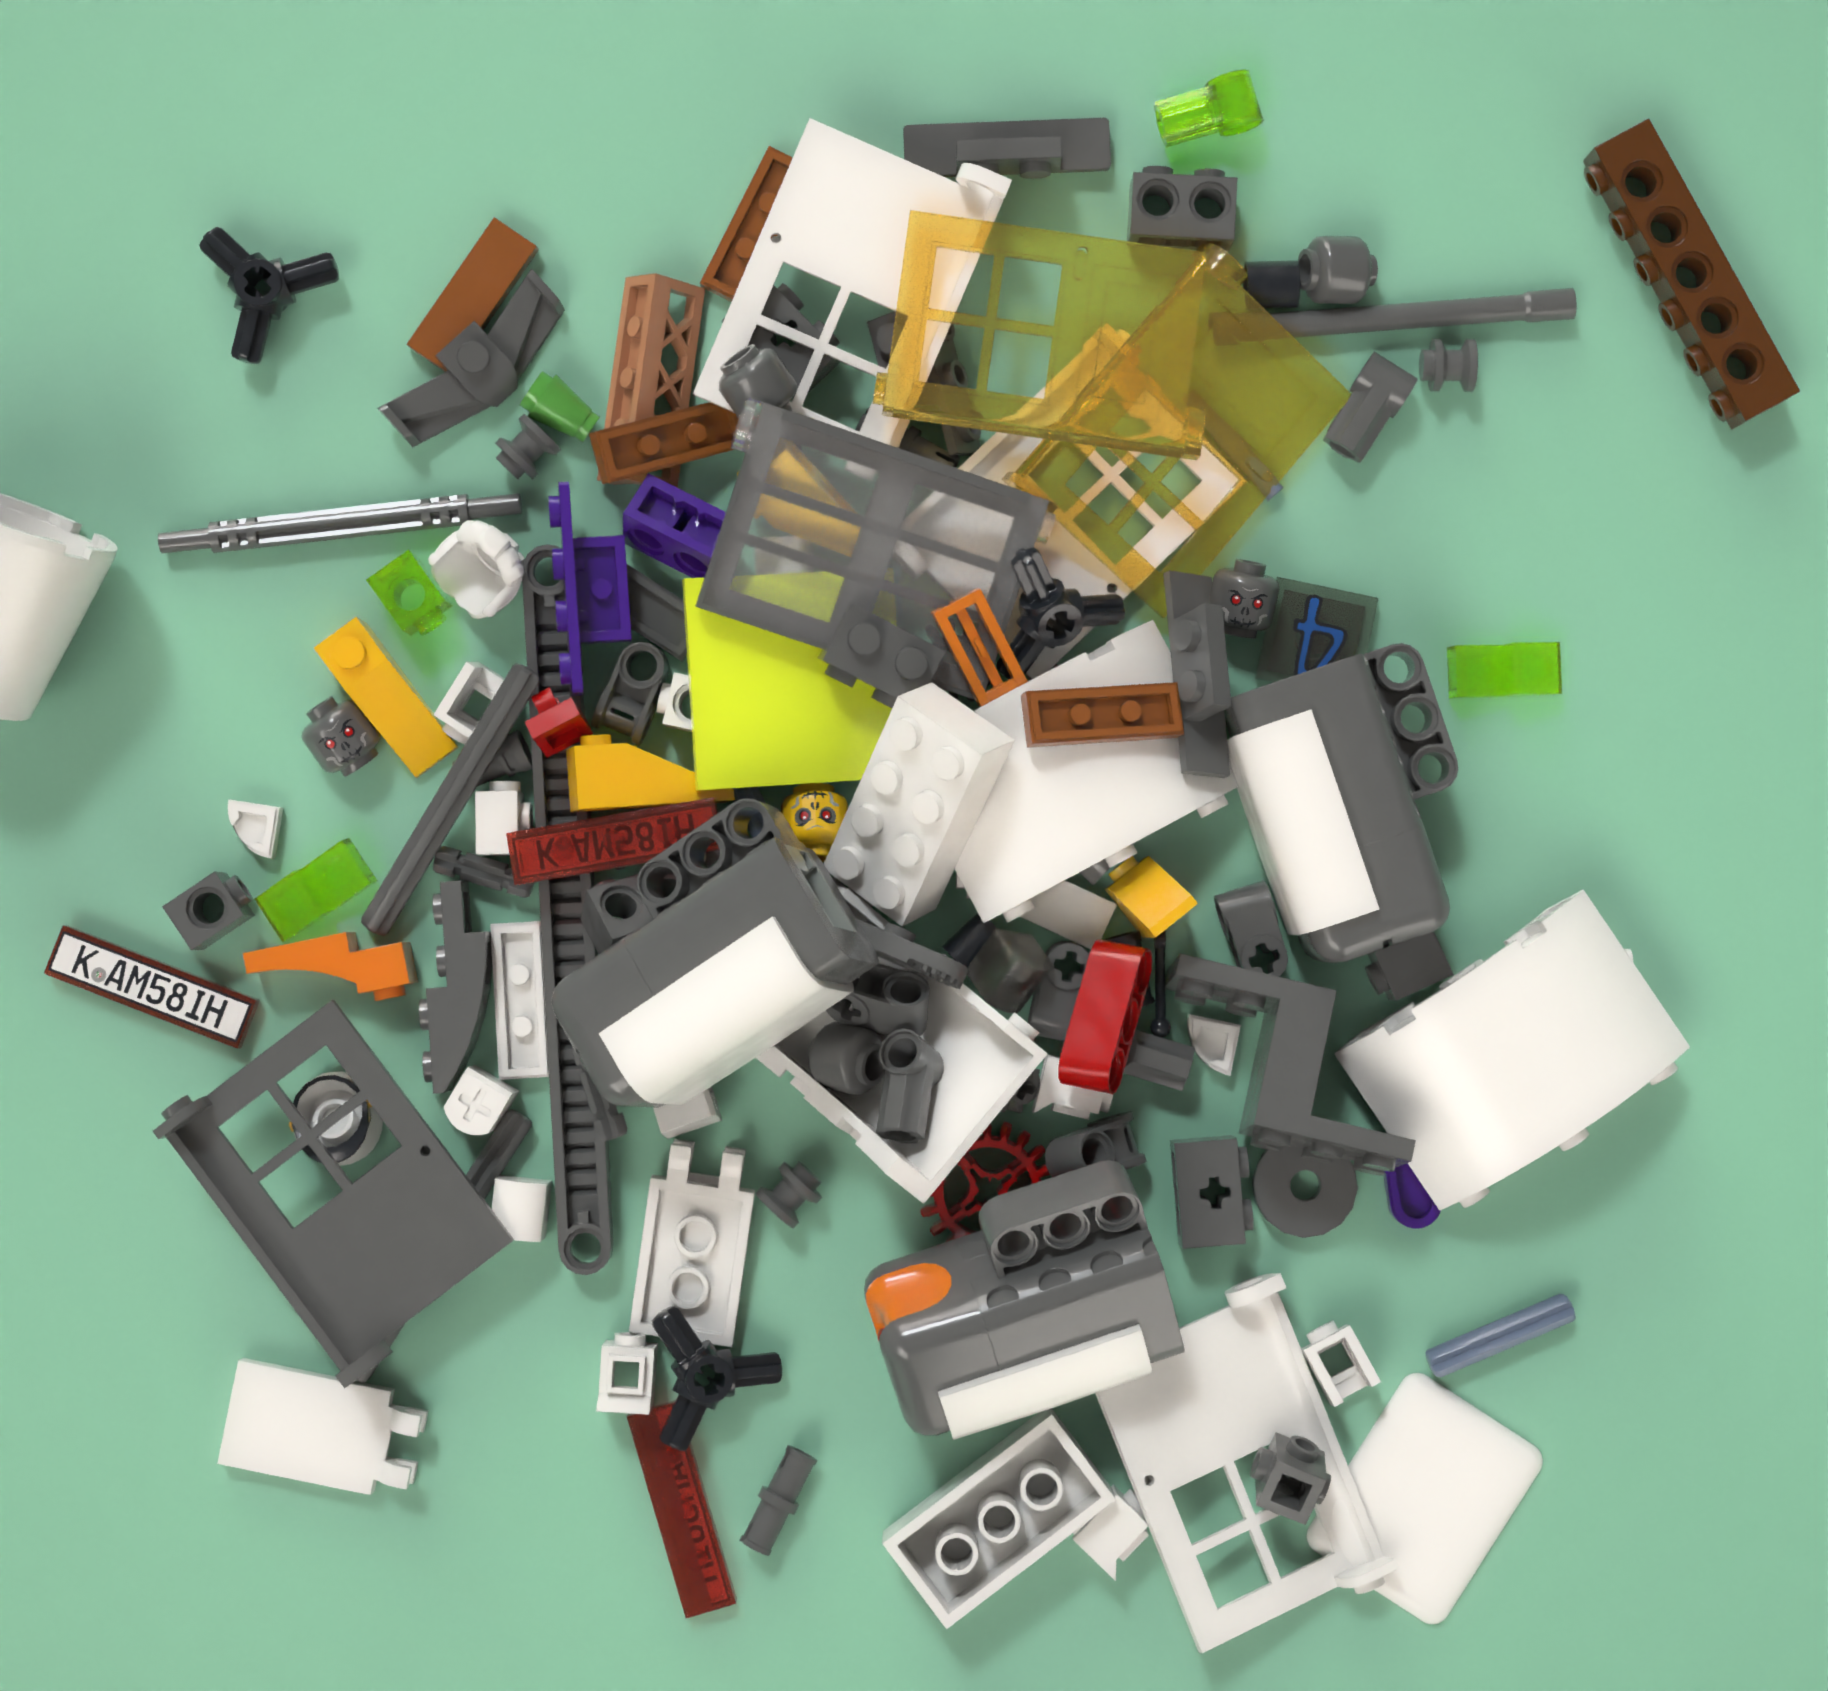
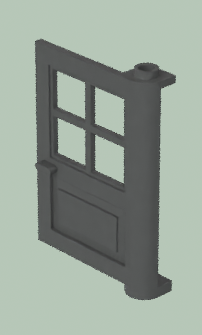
[153,1000,514,1389]

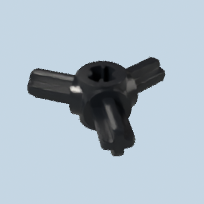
[199,227,339,364]
[996,547,1125,679]
[652,1306,782,1451]

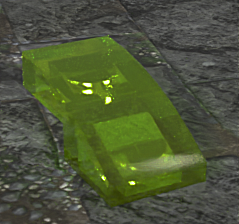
[1447,642,1562,699]
[254,838,378,942]

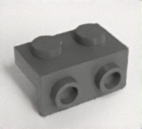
[818,602,946,708]

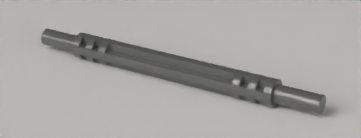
[158,493,522,554]

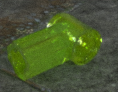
[1153,69,1264,148]

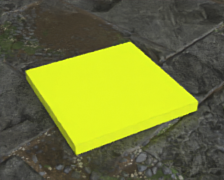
[682,568,896,791]

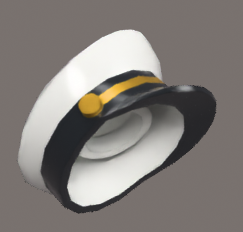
[289,1071,383,1166]

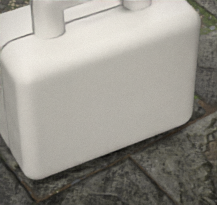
[1306,1373,1543,1624]

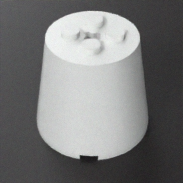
[0,493,118,721]

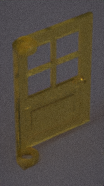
[873,210,1207,460]
[1001,243,1351,618]

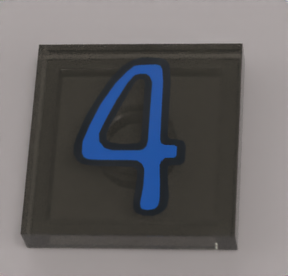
[1254,577,1378,683]

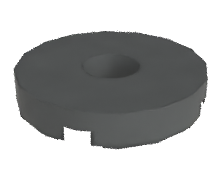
[1252,1146,1358,1238]

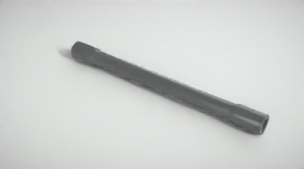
[1211,288,1577,346]

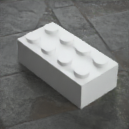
[824,682,1015,927]
[882,1408,1116,1629]

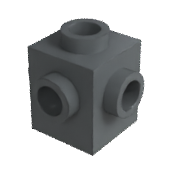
[1250,1432,1331,1525]

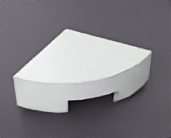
[228,799,283,859]
[1187,1014,1241,1076]

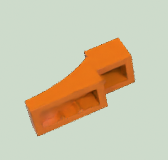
[243,932,418,1001]

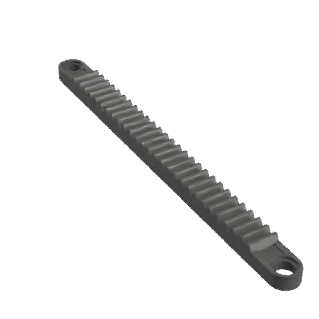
[522,544,614,1275]

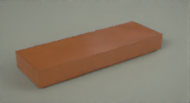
[700,146,793,302]
[407,217,539,372]
[589,402,748,484]
[1020,682,1184,748]

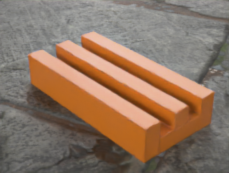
[931,588,1028,707]

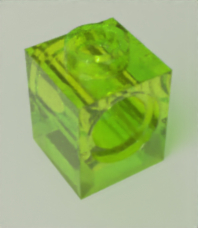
[366,549,453,636]

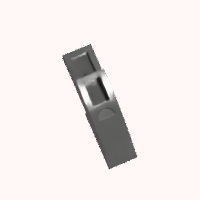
[419,880,493,1094]

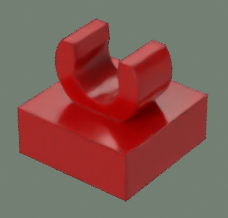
[525,687,593,758]

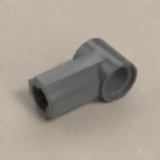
[1323,351,1418,463]
[876,1028,944,1143]
[1124,1030,1195,1091]

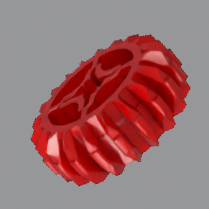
[920,1121,1050,1242]

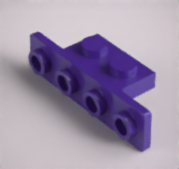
[548,481,632,696]

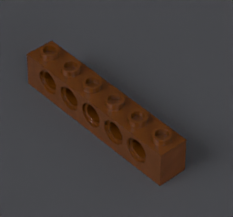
[1583,118,1800,430]

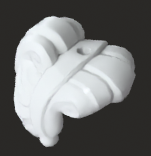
[428,520,525,619]

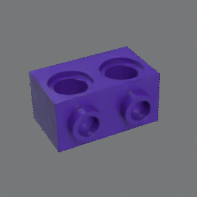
[623,473,726,578]

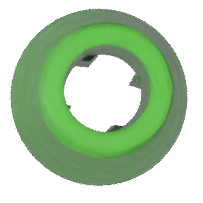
[520,371,600,442]

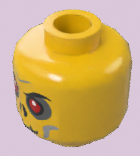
[781,783,848,862]

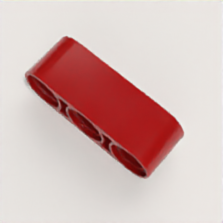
[1058,939,1152,1095]

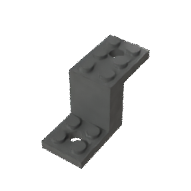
[1165,954,1416,1176]

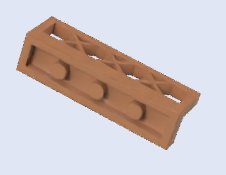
[597,273,705,487]

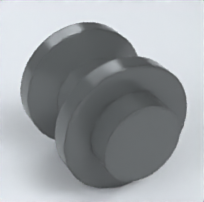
[1419,339,1478,392]
[495,414,561,480]
[756,1162,822,1229]

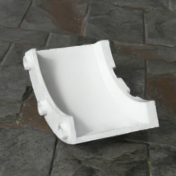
[955,620,1238,923]
[756,876,1048,1204]
[1334,889,1690,1210]

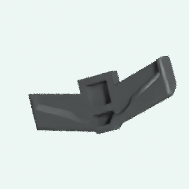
[377,269,565,447]

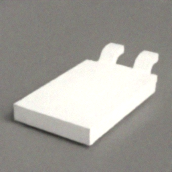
[629,1139,755,1347]
[217,1358,429,1495]

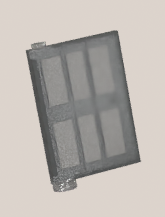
[695,397,1056,700]

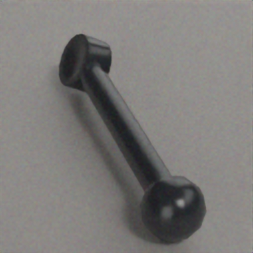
[1150,931,1171,1037]

